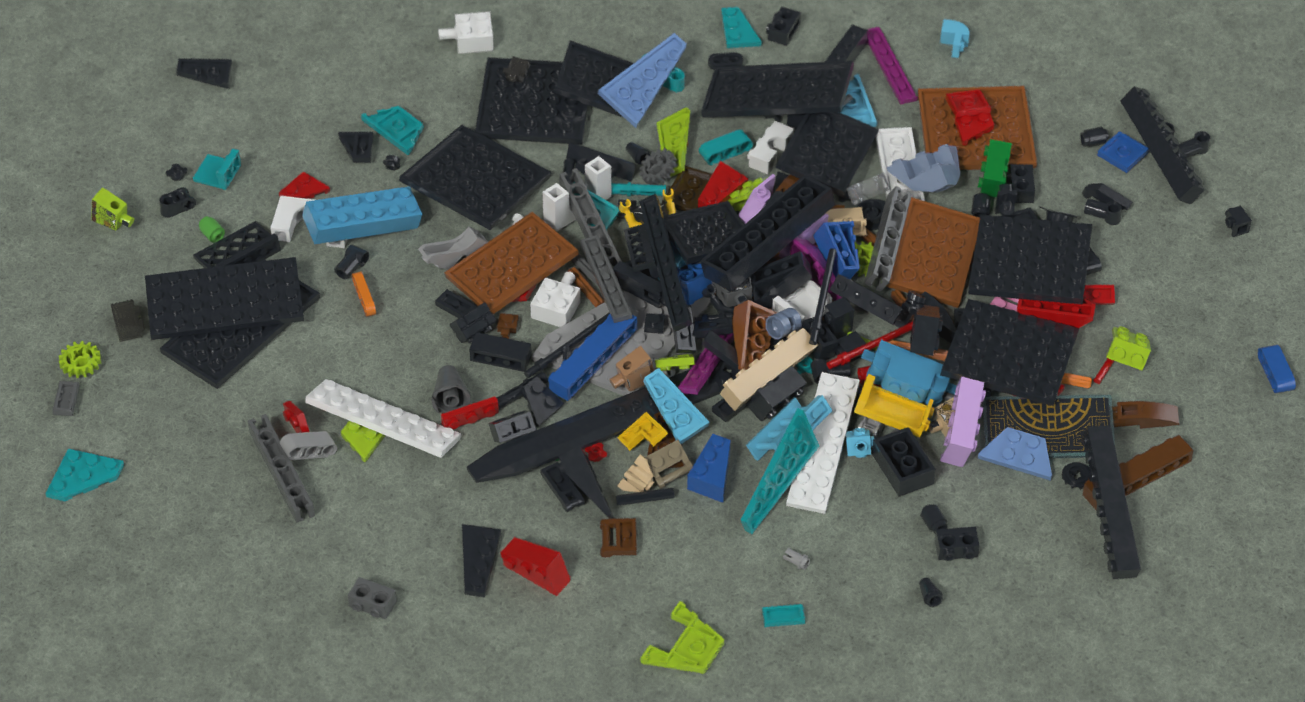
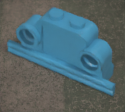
[861,340,957,406]

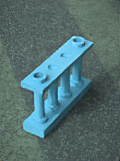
[746,395,832,461]

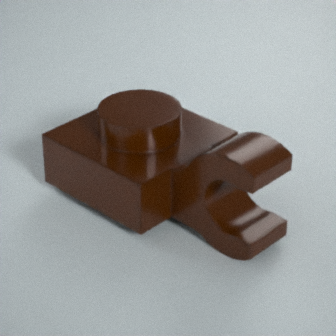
[497,313,519,339]

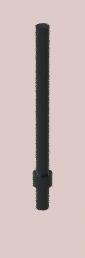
[809,248,837,345]
[524,312,610,378]

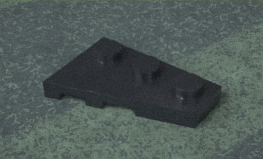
[176,58,232,89]

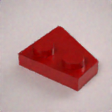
[279,171,330,199]
[283,400,309,433]

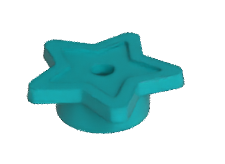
[795,356,813,374]

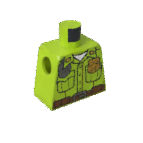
[91,187,134,231]

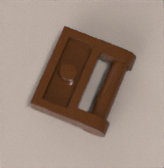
[600,518,637,557]

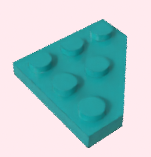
[46,448,124,502]

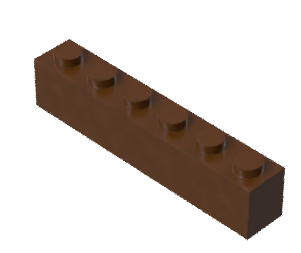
[1082,435,1194,510]

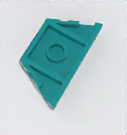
[361,106,423,155]

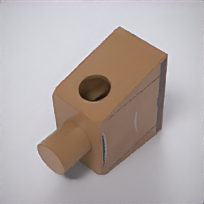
[609,346,654,391]

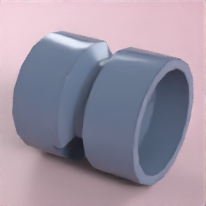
[765,308,802,339]

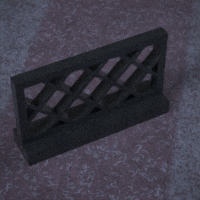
[193,221,281,268]

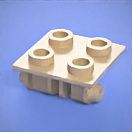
[825,207,867,236]

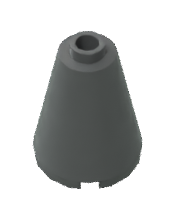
[432,365,471,414]

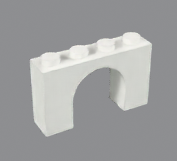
[543,156,611,232]
[271,196,347,248]

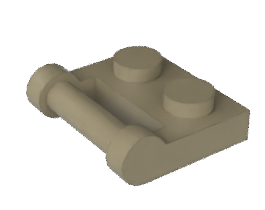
[645,440,693,489]

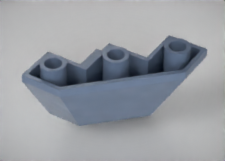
[887,144,960,192]

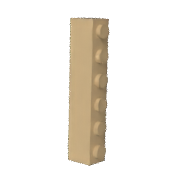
[720,328,818,411]

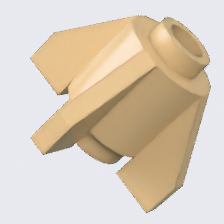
[618,454,654,492]

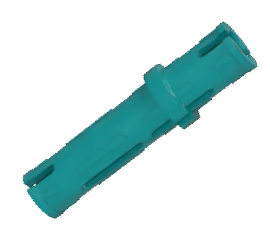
[611,182,666,197]

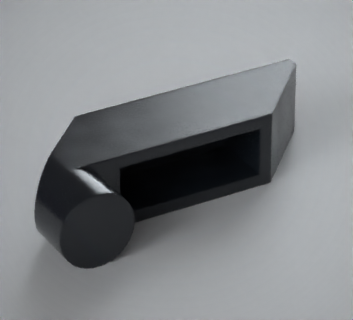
[1082,183,1132,210]

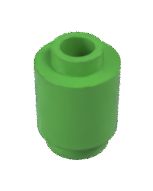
[199,216,225,243]

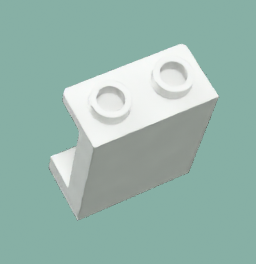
[772,280,832,332]

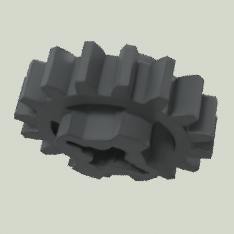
[639,148,677,185]

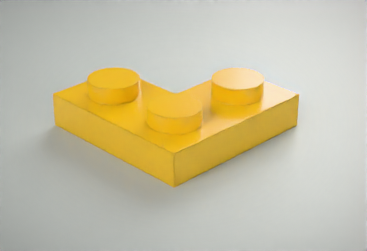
[617,412,668,451]

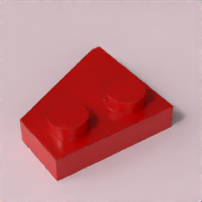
[954,113,994,146]

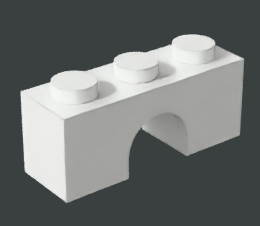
[747,121,794,174]

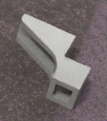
[418,227,488,270]

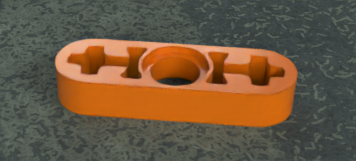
[352,271,376,317]

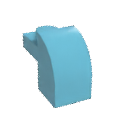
[940,19,969,58]

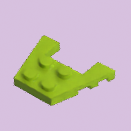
[640,601,724,674]

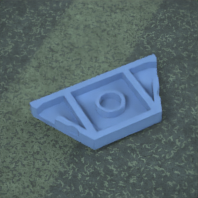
[978,427,1052,481]

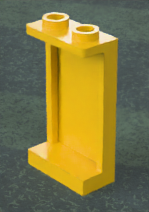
[854,374,935,438]

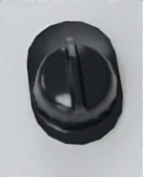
[1039,206,1078,222]

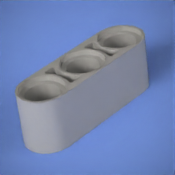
[280,431,337,460]

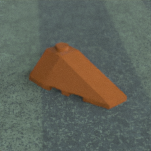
[732,300,777,371]

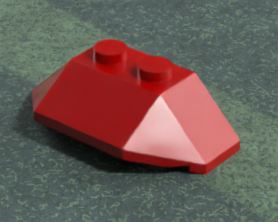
[1017,297,1096,328]

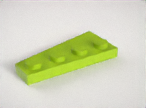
[656,107,690,177]

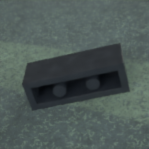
[469,332,532,372]

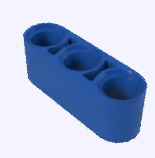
[1258,345,1296,393]

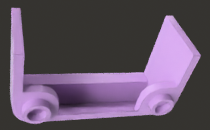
[738,174,829,259]

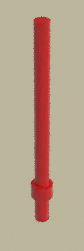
[827,321,913,369]

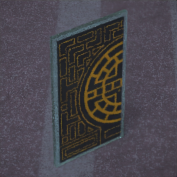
[982,395,1115,458]

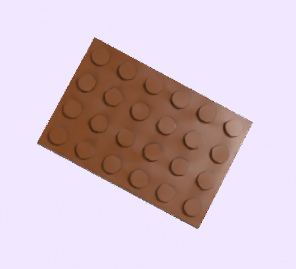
[886,197,980,308]
[444,212,579,314]

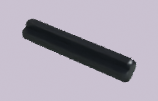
[616,488,675,506]

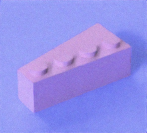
[940,376,986,467]

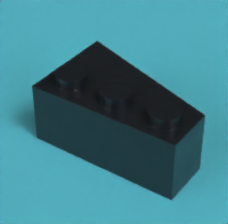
[750,251,813,309]
[746,366,807,422]

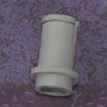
[783,548,810,570]

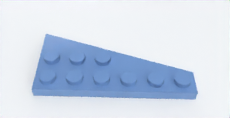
[598,33,687,128]

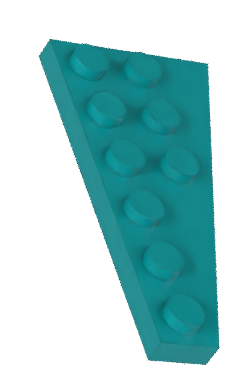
[740,408,819,534]

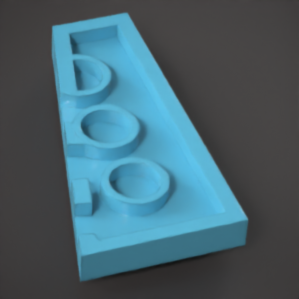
[643,368,709,444]

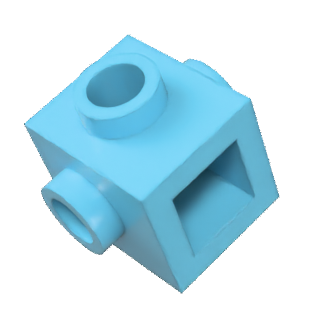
[846,428,874,458]

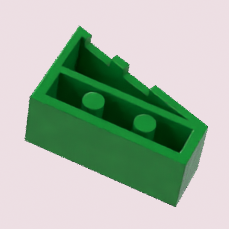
[977,139,1012,198]

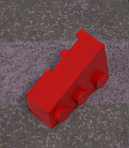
[698,161,748,208]

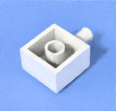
[439,12,494,53]
[530,272,580,327]

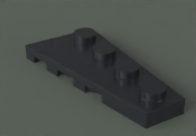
[462,524,501,598]

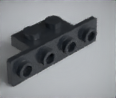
[566,142,636,181]

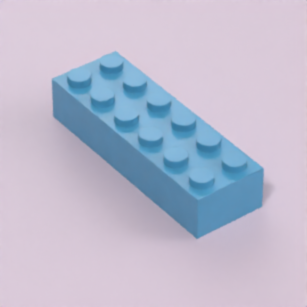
[302,186,422,244]

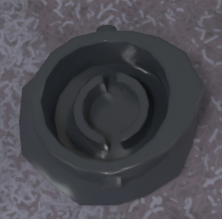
[857,199,885,231]

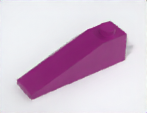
[790,238,843,301]

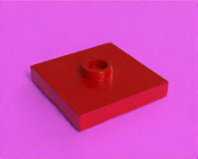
[946,89,991,118]

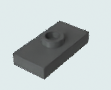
[53,381,80,416]

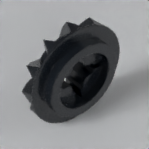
[1062,462,1090,490]

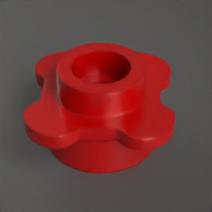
[585,443,607,462]

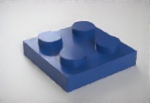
[1097,131,1149,173]

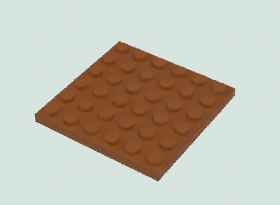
[917,86,1037,170]

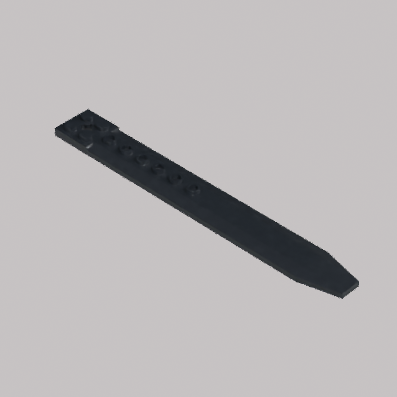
[467,360,738,483]

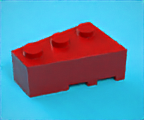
[500,537,571,596]

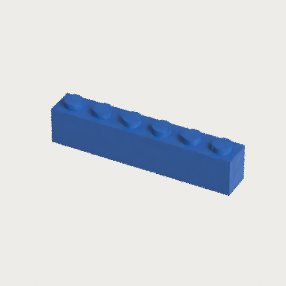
[548,314,637,401]

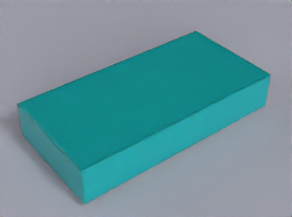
[762,604,805,627]

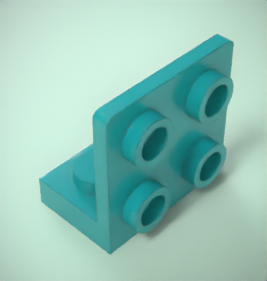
[193,148,241,190]

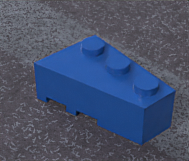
[813,221,860,279]
[687,434,731,503]

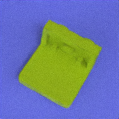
[727,177,768,211]
[1106,326,1151,371]

